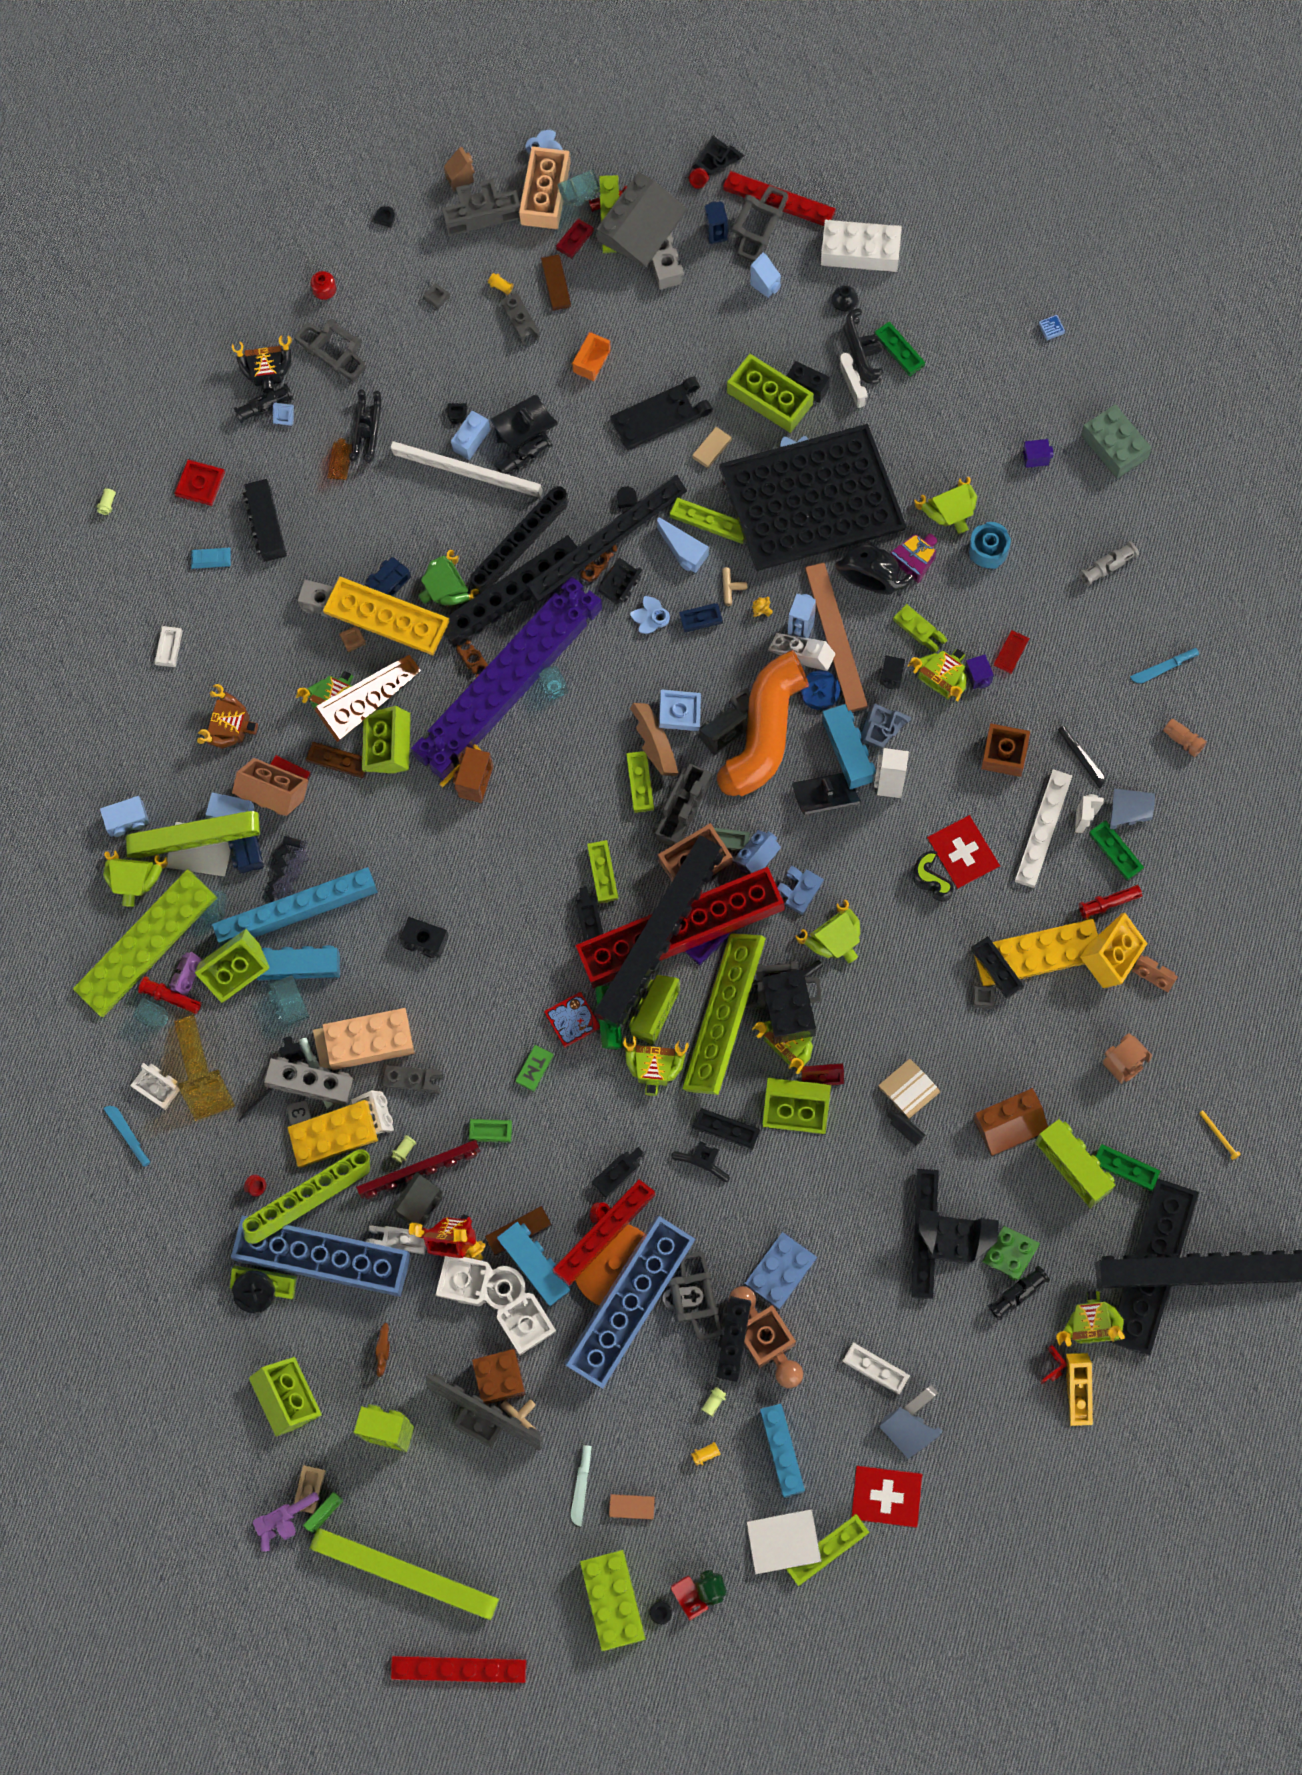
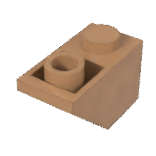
[444,147,475,191]

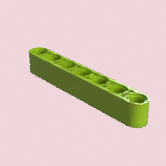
[126,811,260,858]
[243,1149,370,1244]

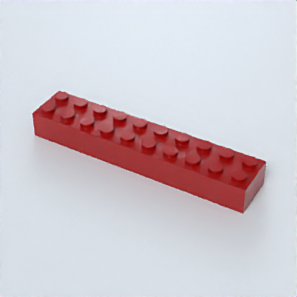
[575,867,785,988]

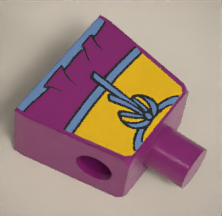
[891,533,937,583]

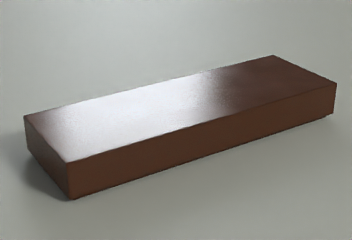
[541,254,571,311]
[306,741,366,779]
[485,1206,552,1256]

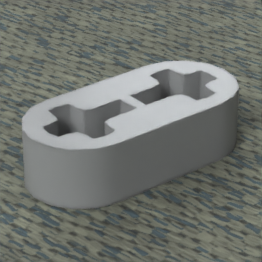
[663,1286,703,1310]
[903,1385,939,1416]

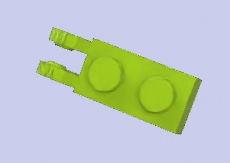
[893,604,947,653]

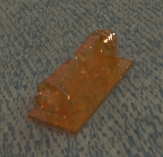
[327,438,352,480]

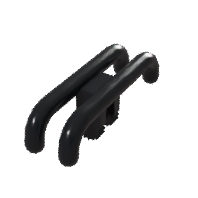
[844,308,883,384]
[349,389,381,463]

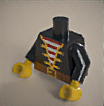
[232,336,292,393]

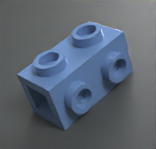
[733,830,781,875]

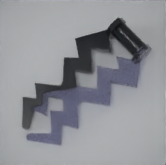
[265,836,309,902]

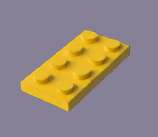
[288,1100,378,1168]

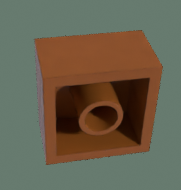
[981,723,1031,777]
[453,747,494,803]
[472,1349,526,1405]

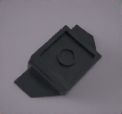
[918,1209,999,1264]

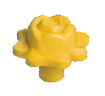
[752,596,772,617]
[464,1240,486,1260]

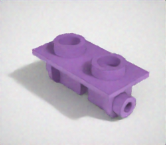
[169,952,203,996]

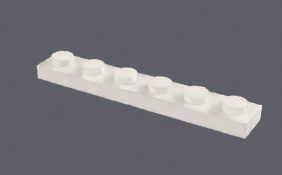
[1015,769,1072,888]

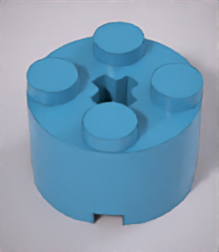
[969,522,1011,569]

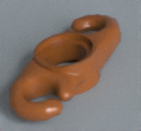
[581,544,617,582]
[456,640,488,678]
[376,1323,390,1377]

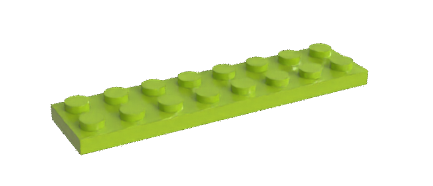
[73,869,218,1018]
[682,934,766,1095]

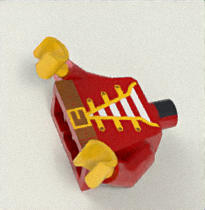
[408,1214,476,1258]

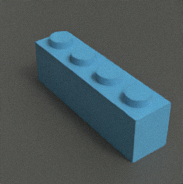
[822,704,876,789]
[256,945,340,980]
[497,1222,570,1307]
[760,1404,805,1498]

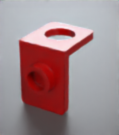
[1040,1345,1067,1384]
[670,1576,708,1620]

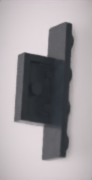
[716,1296,752,1382]

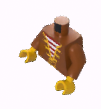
[197,684,258,749]

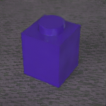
[1023,439,1053,468]
[965,654,994,689]

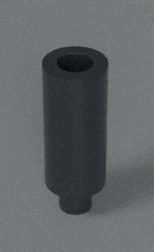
[887,1110,926,1146]

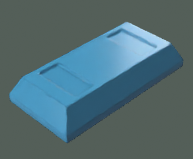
[191,548,231,569]

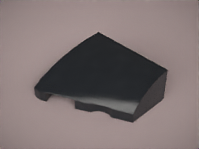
[692,135,744,176]

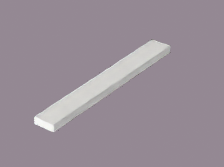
[391,441,543,497]

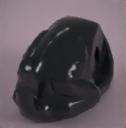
[835,544,914,595]

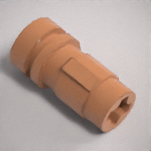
[1163,719,1207,757]

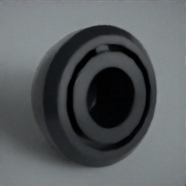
[831,285,858,312]

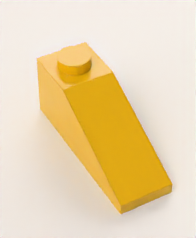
[1066,1353,1093,1426]

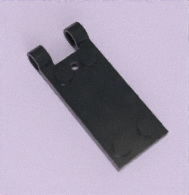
[610,376,713,451]

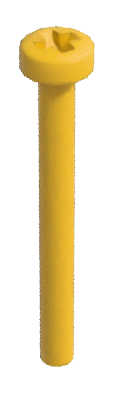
[439,744,481,788]
[1199,1110,1241,1160]

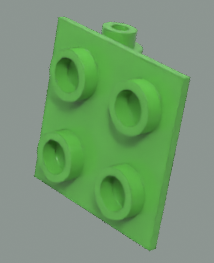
[983,1226,1040,1281]

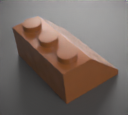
[973,1088,1048,1157]

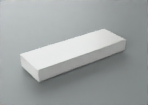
[842,1342,910,1395]

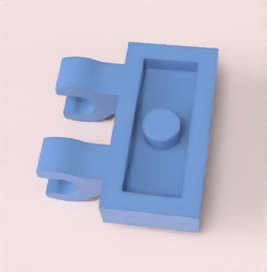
[777,866,824,915]

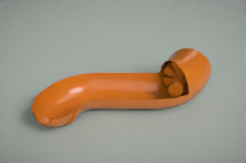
[716,650,809,797]

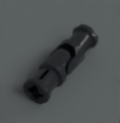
[233,384,293,424]
[495,432,552,474]
[987,1266,1050,1320]

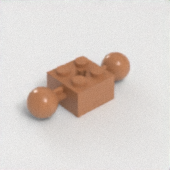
[728,1286,803,1388]

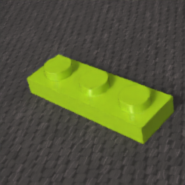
[626,751,654,813]
[587,840,619,904]
[230,1265,297,1299]

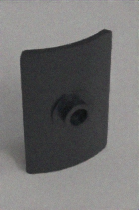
[491,395,557,449]
[792,773,861,815]

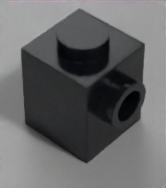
[880,655,905,689]

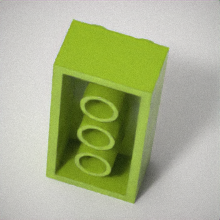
[727,353,814,433]
[1035,1119,1116,1209]
[354,1404,414,1452]
[580,1550,646,1652]

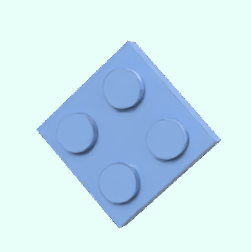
[659,690,701,731]

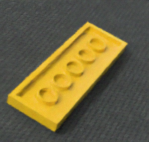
[323,577,449,655]
[973,919,1098,987]

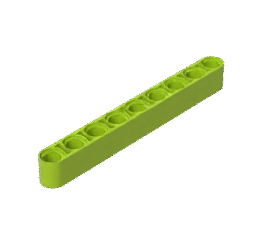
[309,1527,499,1620]

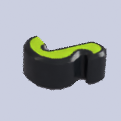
[913,850,954,902]

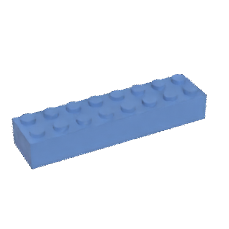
[231,1215,411,1297]
[564,1215,695,1389]

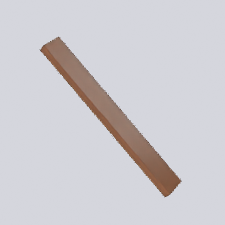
[805,563,868,712]

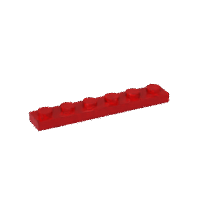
[723,171,836,226]
[553,1179,656,1286]
[391,1656,527,1683]

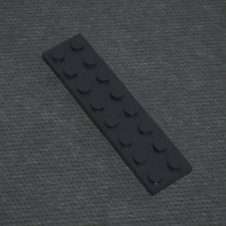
[1107,1178,1199,1356]

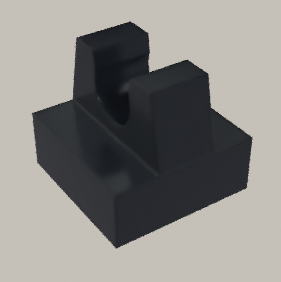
[279,1036,305,1063]

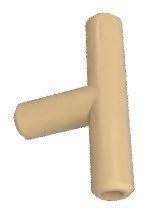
[722,567,747,606]
[500,1400,536,1429]

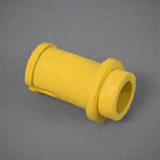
[488,273,514,295]
[691,1442,720,1466]

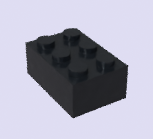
[762,969,816,1044]

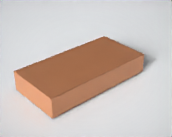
[609,1494,655,1520]

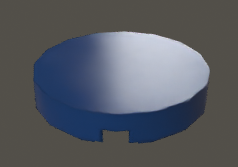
[800,670,840,710]

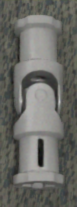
[1079,541,1139,586]

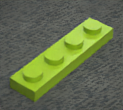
[599,175,619,253]
[670,498,745,544]
[786,1514,870,1587]

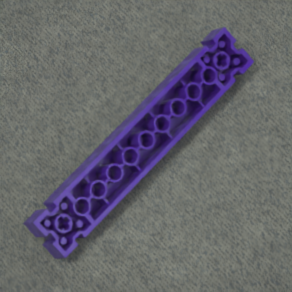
[411,577,602,780]

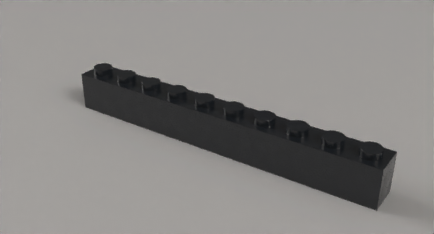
[594,835,724,1029]
[1095,1250,1302,1289]

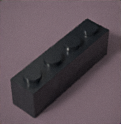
[242,479,287,562]

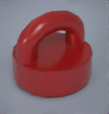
[689,168,709,188]
[244,1174,267,1197]
[590,1202,610,1223]

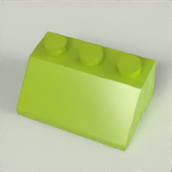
[362,706,411,774]
[195,929,270,1003]
[629,975,680,1045]
[762,1078,831,1134]
[249,1357,322,1436]

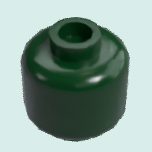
[695,1570,727,1606]

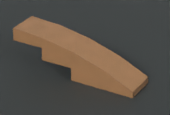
[630,703,678,776]

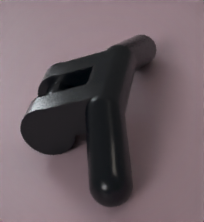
[671,1141,730,1182]

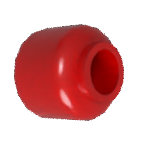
[310,271,336,300]

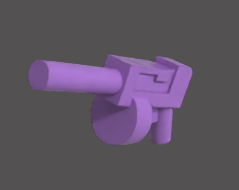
[253,1492,319,1551]

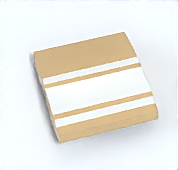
[878,1059,940,1119]

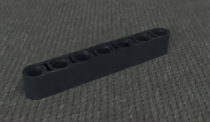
[471,486,568,594]

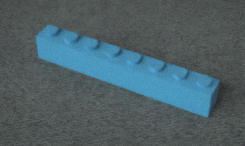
[212,867,378,946]

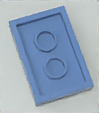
[744,1232,817,1310]

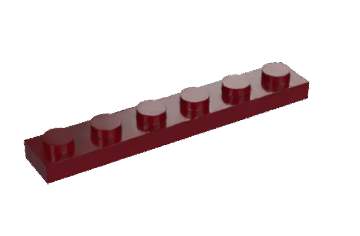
[356,1140,481,1199]

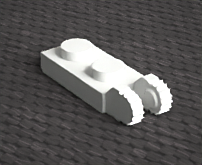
[839,353,868,408]
[366,1226,426,1254]

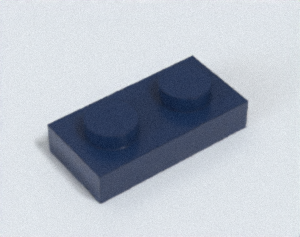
[679,603,723,633]

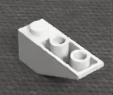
[769,633,835,671]

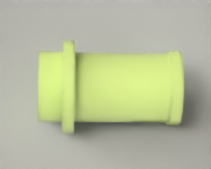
[97,488,116,515]
[391,1135,416,1164]
[701,1387,726,1417]

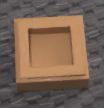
[339,626,366,653]

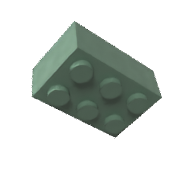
[1081,404,1152,479]

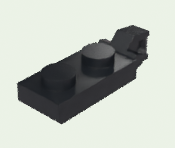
[576,887,604,942]
[591,1147,645,1198]

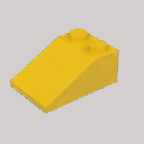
[1080,913,1148,988]

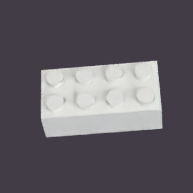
[821,220,902,272]

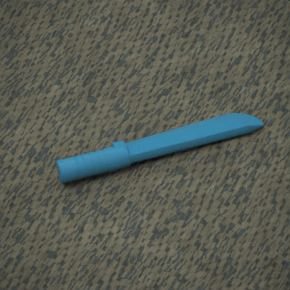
[1130,648,1199,683]
[103,1106,150,1167]

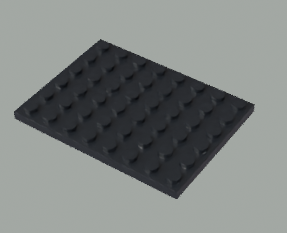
[719,423,907,571]

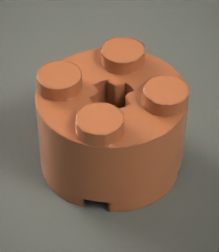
[1103,1033,1152,1084]

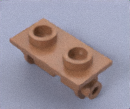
[1132,955,1178,992]

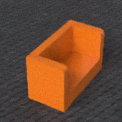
[572,332,611,381]

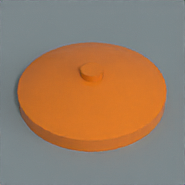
[575,1224,644,1306]

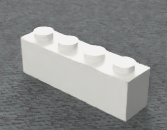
[874,748,909,798]

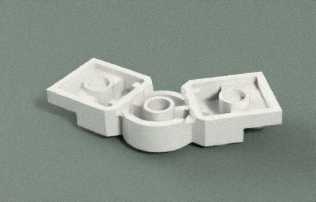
[436,1256,557,1355]

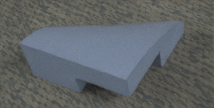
[860,703,911,748]
[1110,788,1155,829]
[879,1407,942,1458]

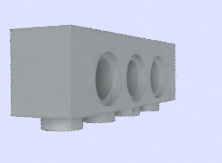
[650,234,684,290]
[298,580,345,622]
[264,1057,353,1106]

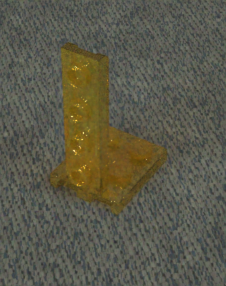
[174,1014,235,1121]

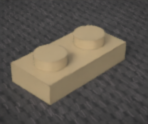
[294,1465,325,1514]

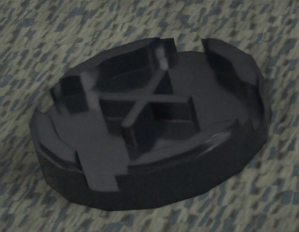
[232,1270,275,1313]

